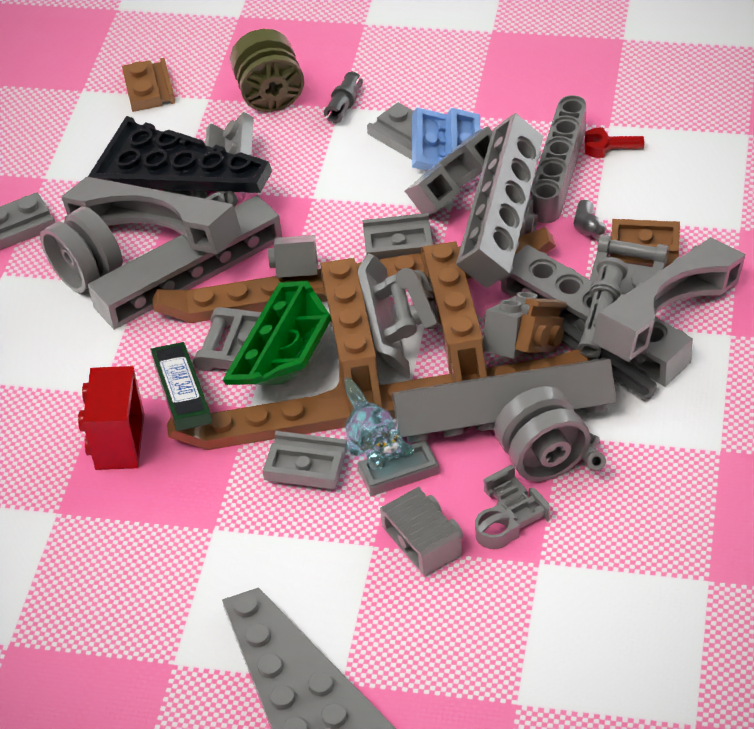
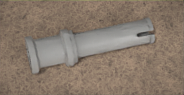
[578,257,628,358]

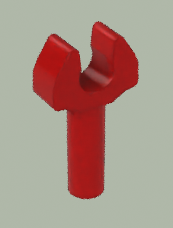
[585,127,644,158]

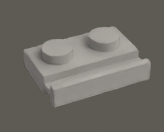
[367,102,414,160]
[0,192,55,250]
[362,213,433,259]
[263,431,348,490]

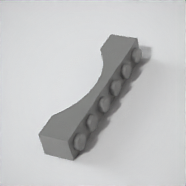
[61,177,242,254]
[592,237,746,362]

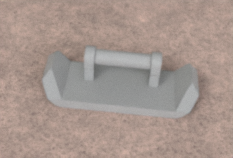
[358,254,417,379]

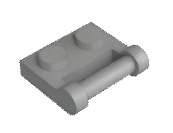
[590,234,669,295]
[396,268,441,329]
[193,307,262,371]

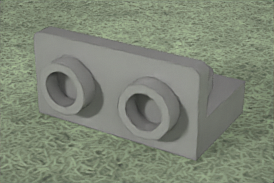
[205,111,254,155]

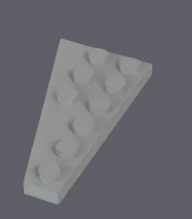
[222,587,396,729]

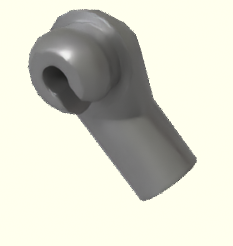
[573,199,607,239]

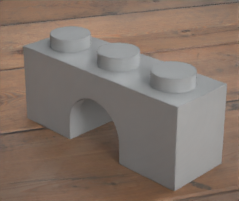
[404,126,492,215]

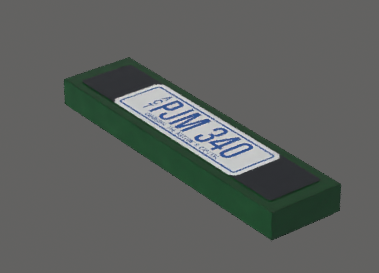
[150,342,212,431]

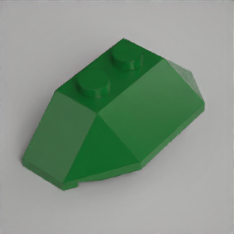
[223,281,331,385]

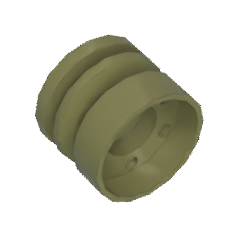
[230,28,305,112]

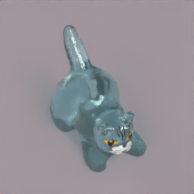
[344,377,414,470]

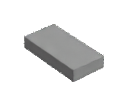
[357,440,440,497]

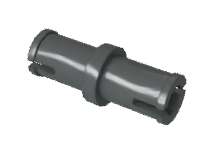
[323,71,363,123]

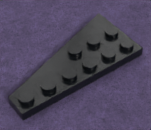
[88,116,272,193]

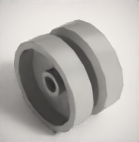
[40,206,123,293]
[494,386,591,482]

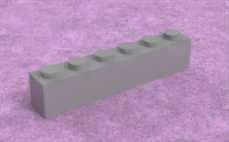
[88,195,282,330]
[391,358,617,443]

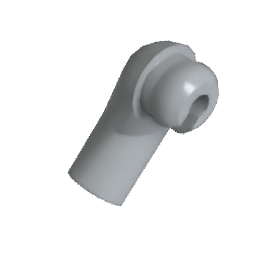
[582,433,606,470]

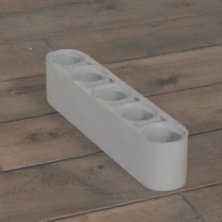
[531,95,586,223]

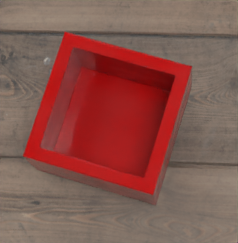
[78,366,145,470]

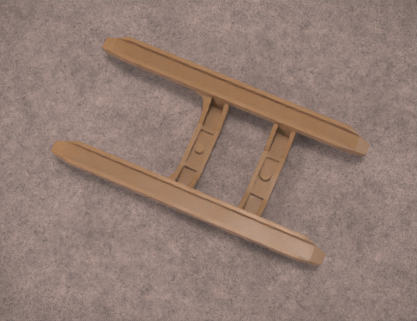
[152,227,592,450]

